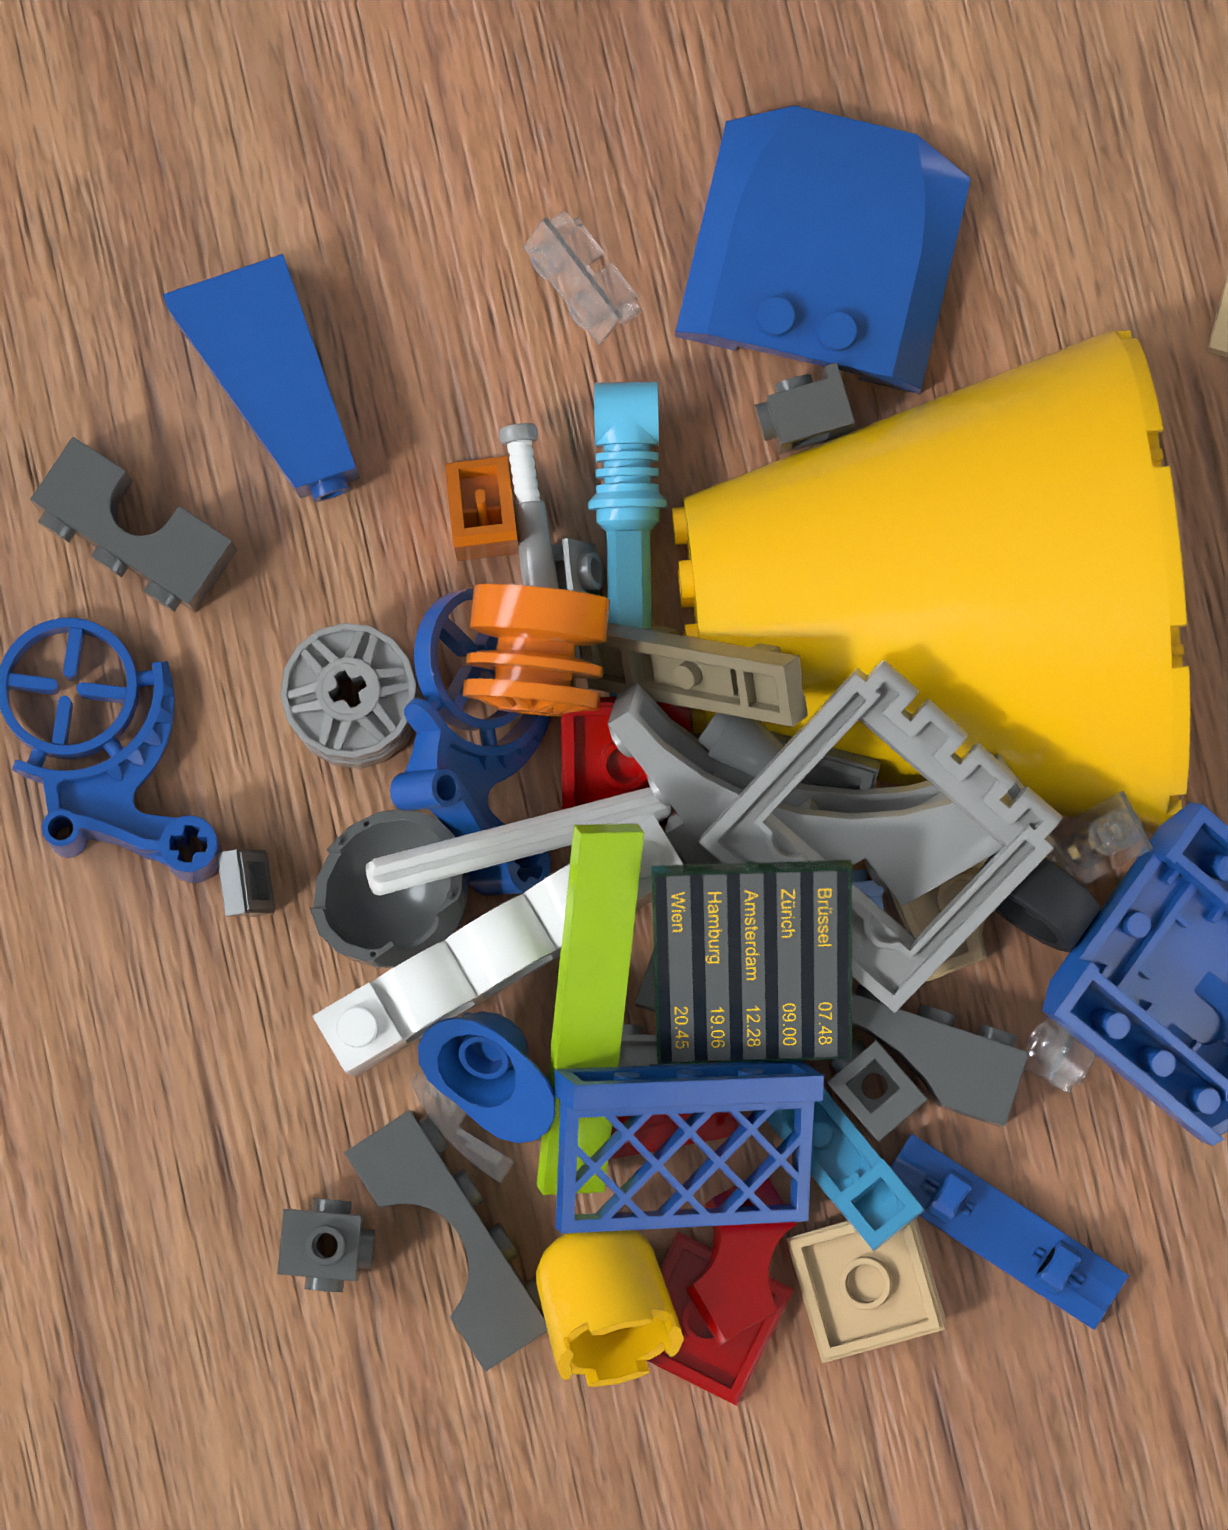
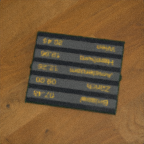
[651,860,852,1064]

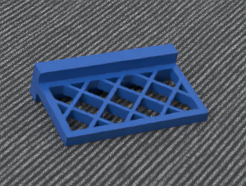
[554,1060,824,1234]

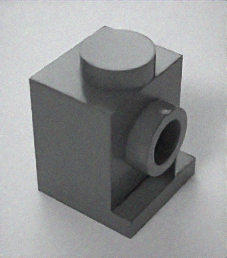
[754,362,855,455]
[827,1040,928,1142]

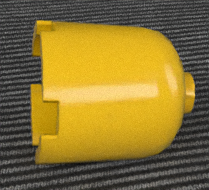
[536,1230,684,1387]

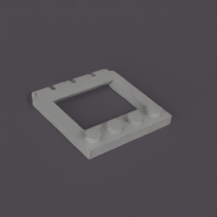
[699,660,1062,1013]

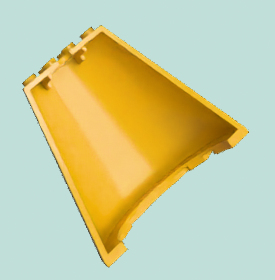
[672,329,1190,833]

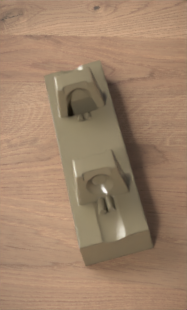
[581,623,808,727]

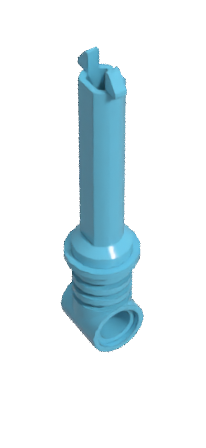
[588,381,668,697]

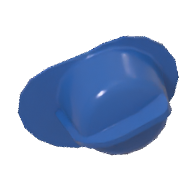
[418,1011,556,1143]

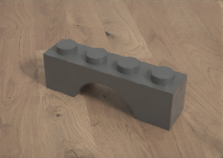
[344,1110,547,1372]

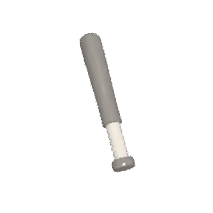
[499,423,559,589]

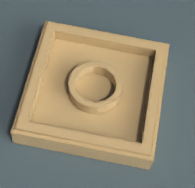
[786,1218,948,1363]

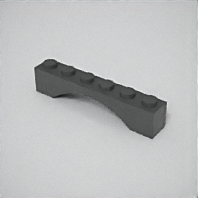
[635,940,1029,1127]

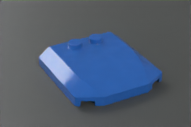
[675,106,971,394]
[1042,802,1228,1146]

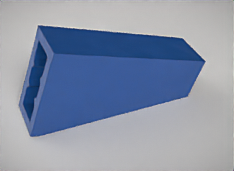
[162,254,360,502]

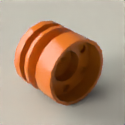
[463,584,610,716]

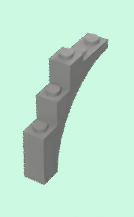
[608,683,1024,906]

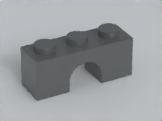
[30,437,237,613]

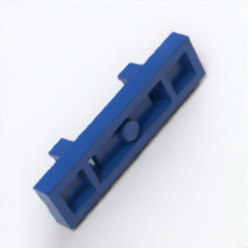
[889,1134,1129,1330]

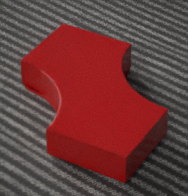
[686,1178,796,1346]

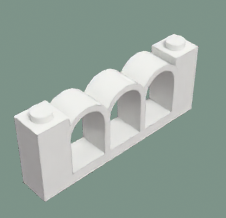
[312,815,684,1077]

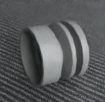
[280,623,421,769]

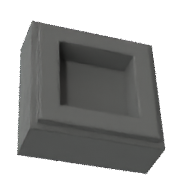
[217,849,275,917]

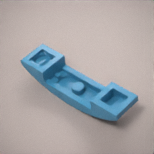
[720,1058,924,1251]

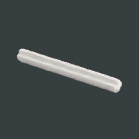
[366,787,671,896]

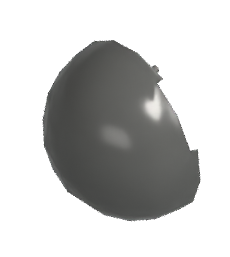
[310,809,470,968]

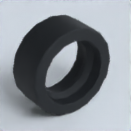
[975,852,1100,952]

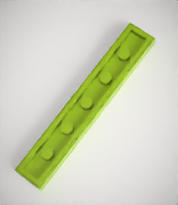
[537,823,644,1195]

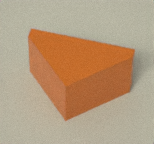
[445,456,519,561]

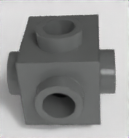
[277,1198,375,1292]

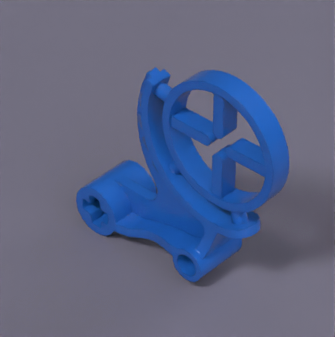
[390,588,551,896]
[0,618,222,883]

